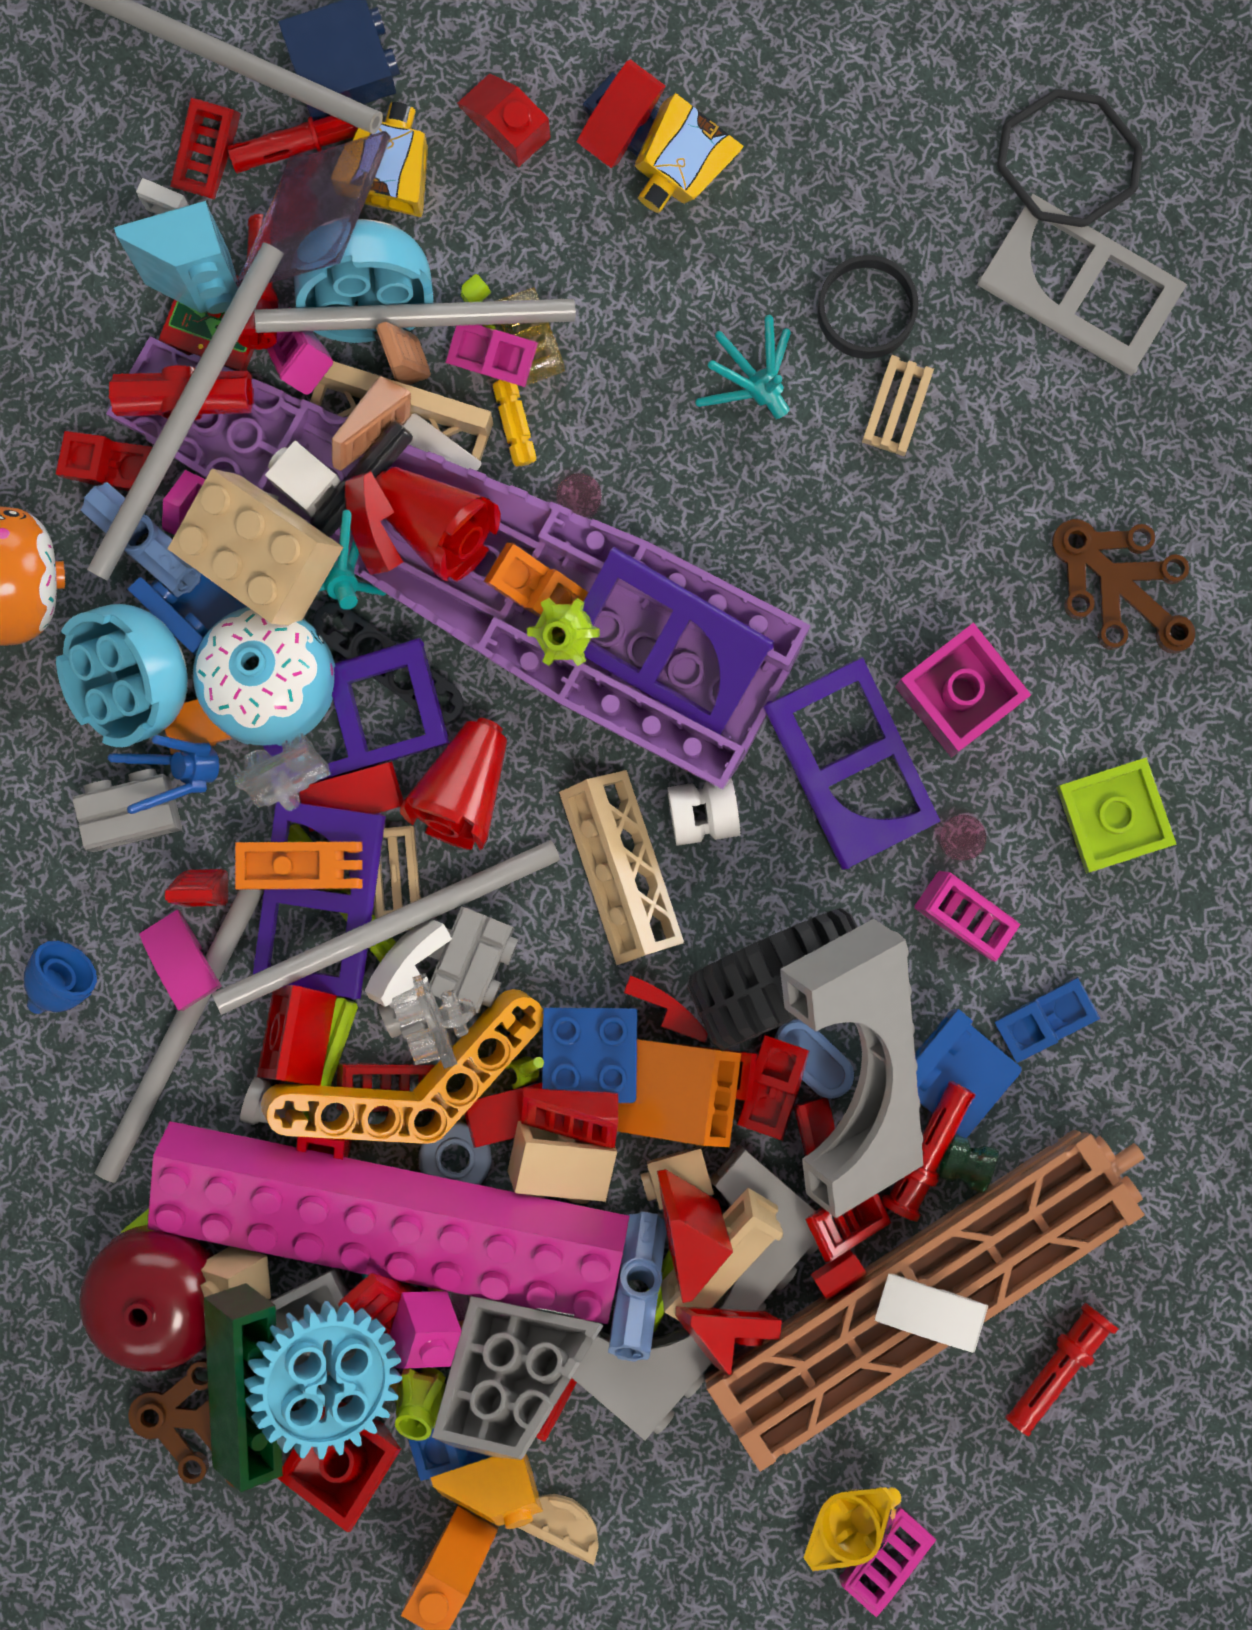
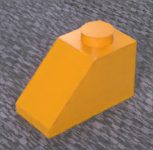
[430,1454,543,1529]

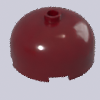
[79,1225,214,1372]

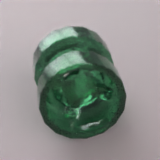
[938,1134,999,1193]

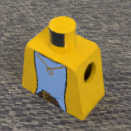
[635,93,743,213]
[335,102,428,218]

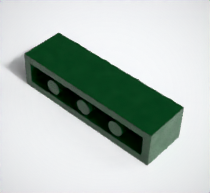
[204,1283,283,1492]

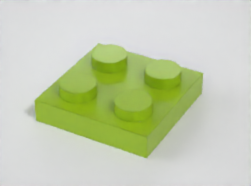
[1056,757,1176,874]

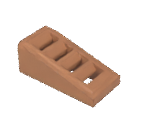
[376,322,431,385]
[332,376,411,471]

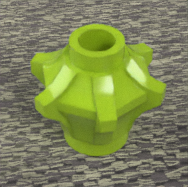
[527,598,600,666]
[390,1367,446,1441]

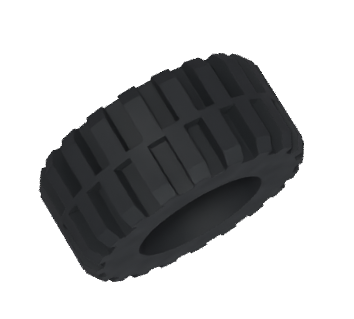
[687,908,857,1051]

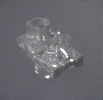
[234,733,331,811]
[392,973,476,1069]

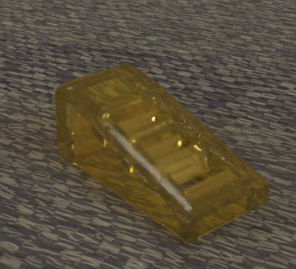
[496,287,565,385]

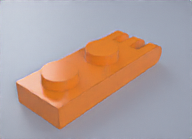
[235,842,363,890]

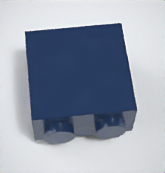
[278,0,400,121]

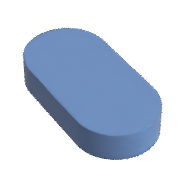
[774,1020,854,1098]

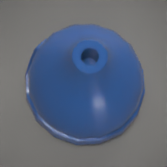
[24,941,97,1014]

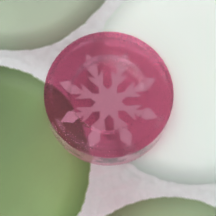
[556,473,602,519]
[939,815,986,861]

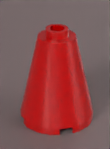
[375,467,501,582]
[400,718,507,850]

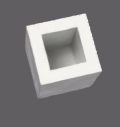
[265,441,341,517]

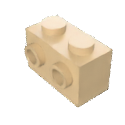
[508,1121,617,1204]

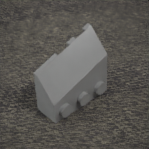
[432,1296,603,1460]

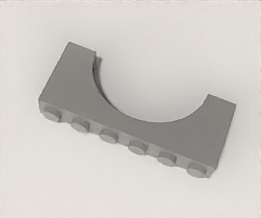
[780,919,924,1218]
[572,1144,818,1440]

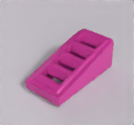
[267,307,333,395]
[914,871,1021,962]
[838,1507,936,1617]

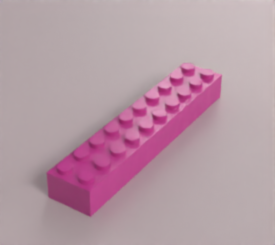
[147,1121,630,1324]

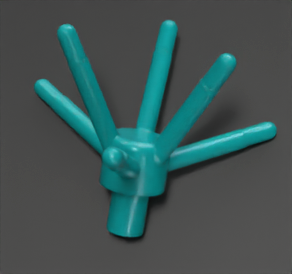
[695,315,791,419]
[319,509,386,609]

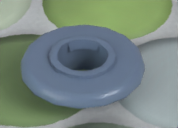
[418,1121,492,1185]

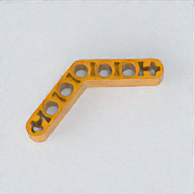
[261,989,543,1144]

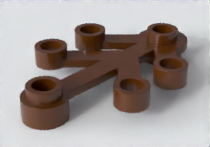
[1052,519,1195,654]
[128,1358,301,1488]

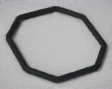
[997,89,1143,227]

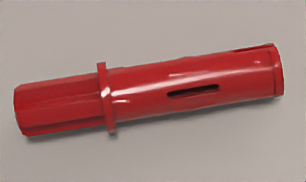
[228,116,358,174]

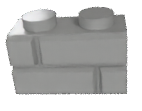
[73,769,182,852]
[426,906,519,1013]

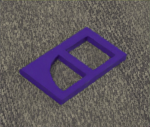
[583,547,774,735]
[263,638,449,794]
[763,657,941,870]
[253,800,386,1000]

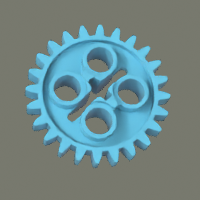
[244,1301,402,1459]

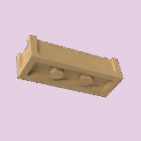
[661,1188,783,1320]

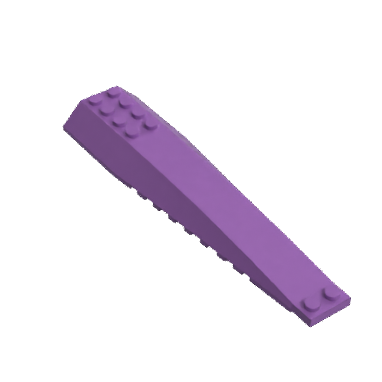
[106,336,811,790]

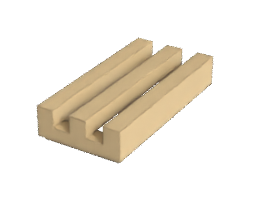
[862,355,934,456]
[374,826,421,919]

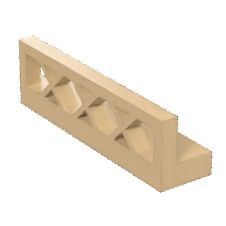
[310,361,493,461]
[559,770,684,965]

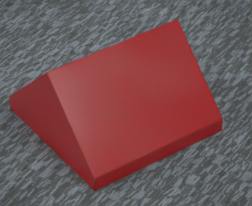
[257,985,337,1086]
[657,1169,733,1303]
[277,1401,401,1532]

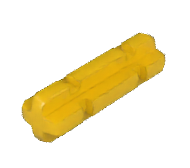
[493,380,536,467]

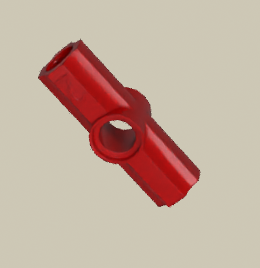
[109,365,254,421]

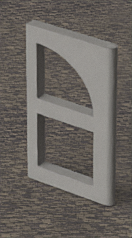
[977,194,1187,376]

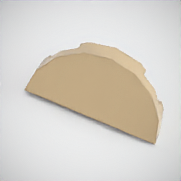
[518,1494,599,1565]

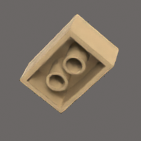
[168,469,344,626]

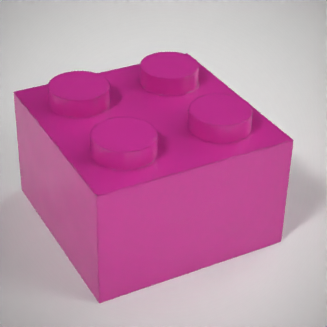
[895,622,1031,758]

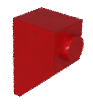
[457,73,551,168]

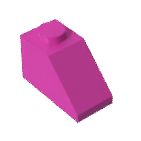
[390,1291,462,1368]

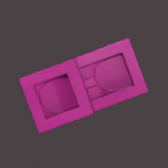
[445,325,538,387]
[139,909,222,1011]

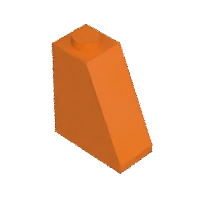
[401,1505,499,1630]

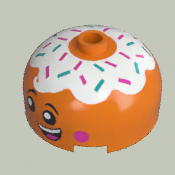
[0,506,65,646]

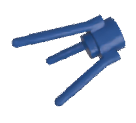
[108,735,219,814]

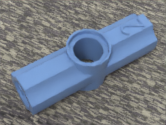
[81,482,201,597]
[608,1212,666,1362]

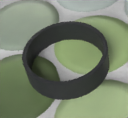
[817,255,919,359]

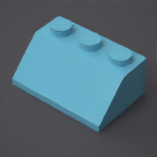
[114,201,239,314]

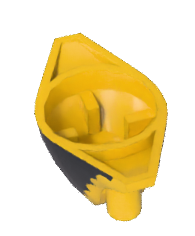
[803,1487,901,1571]

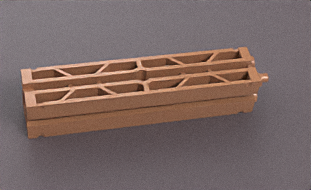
[705,1130,1145,1472]

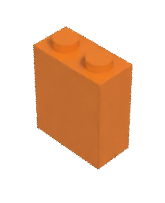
[617,1039,741,1147]

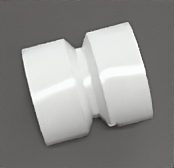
[667,778,740,846]

